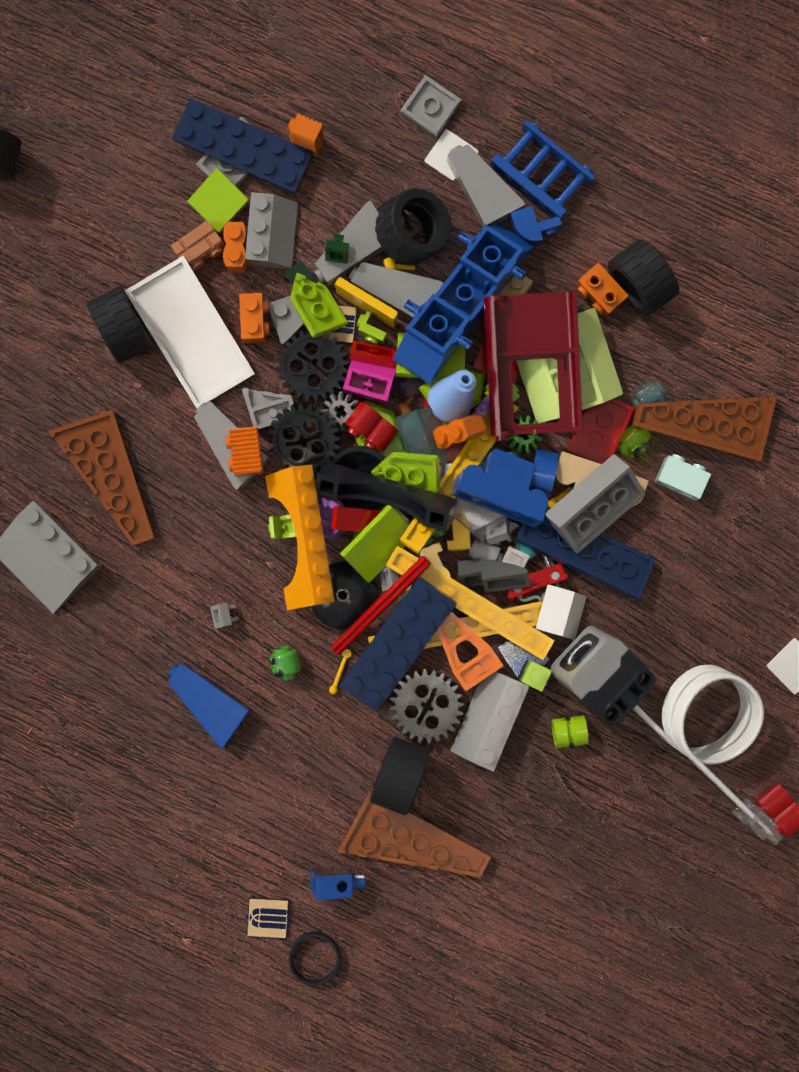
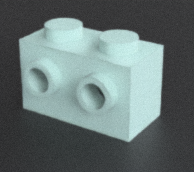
[654,454,711,501]

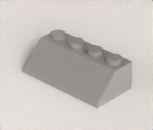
[545,454,646,554]
[450,671,529,772]

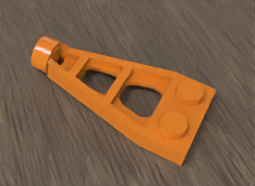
[437,611,503,691]

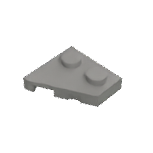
[268,295,304,346]
[242,388,293,430]

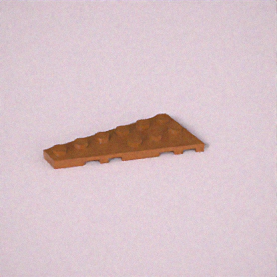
[632,396,777,462]
[48,410,156,546]
[337,790,491,877]

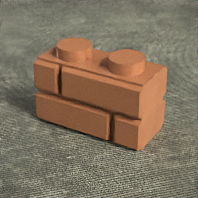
[170,220,225,271]

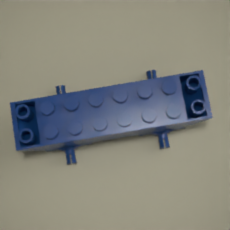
[393,223,534,385]

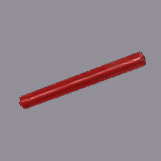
[331,556,431,655]

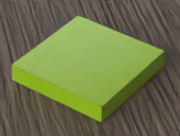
[187,168,250,233]

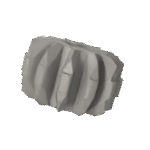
[322,392,359,431]

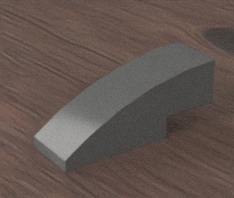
[457,560,531,593]

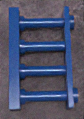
[490,120,595,220]

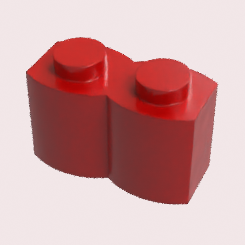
[345,402,399,452]
[755,782,799,838]

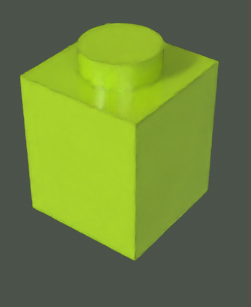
[519,660,552,692]

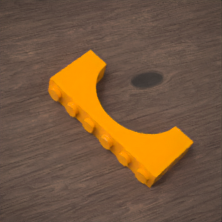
[265,465,335,610]

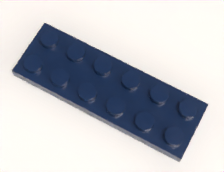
[172,98,313,195]
[514,506,656,601]
[340,577,457,712]

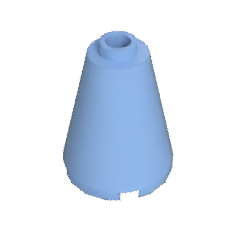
[427,370,476,422]

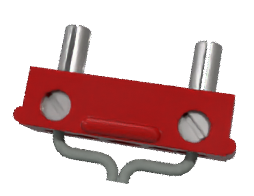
[506,555,568,602]

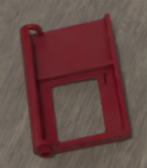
[484,291,583,440]

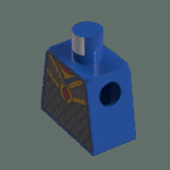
[311,869,365,901]

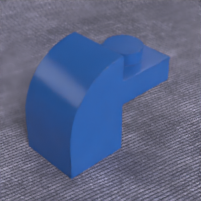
[509,206,562,247]
[529,449,559,499]

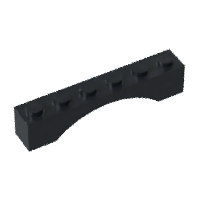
[316,462,458,532]

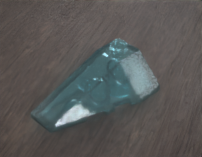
[395,407,447,479]

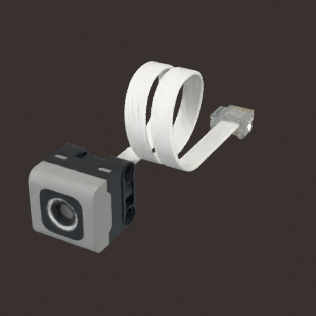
[551,626,783,846]

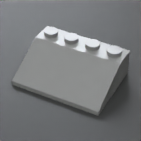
[0,500,102,614]

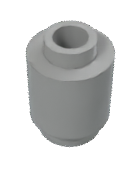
[468,539,503,561]

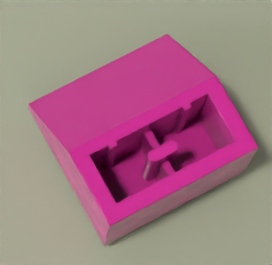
[343,360,397,405]

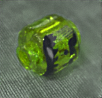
[618,425,652,458]

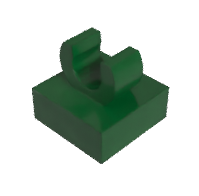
[325,234,349,264]

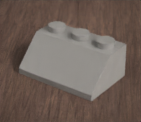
[245,192,298,269]

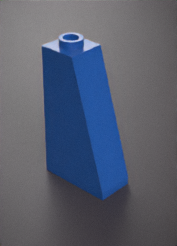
[168,663,251,748]

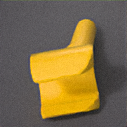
[383,258,415,271]
[547,487,572,508]

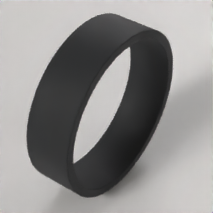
[288,931,340,986]

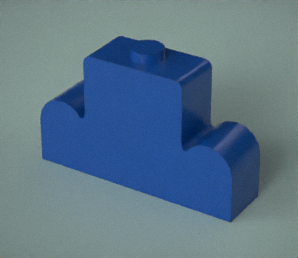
[451,449,548,527]

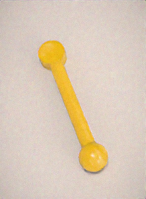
[329,649,351,695]

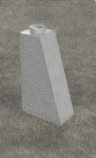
[447,144,525,229]
[314,201,383,287]
[349,262,444,321]
[194,401,270,492]

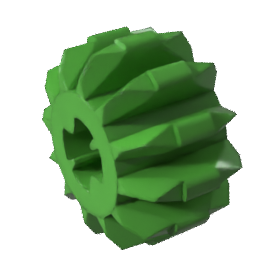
[505,416,542,454]

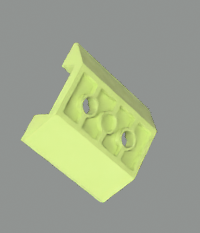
[516,308,623,423]

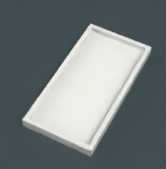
[125,256,255,408]

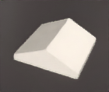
[536,585,587,640]

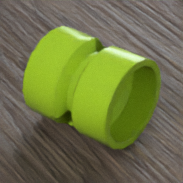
[551,715,589,749]

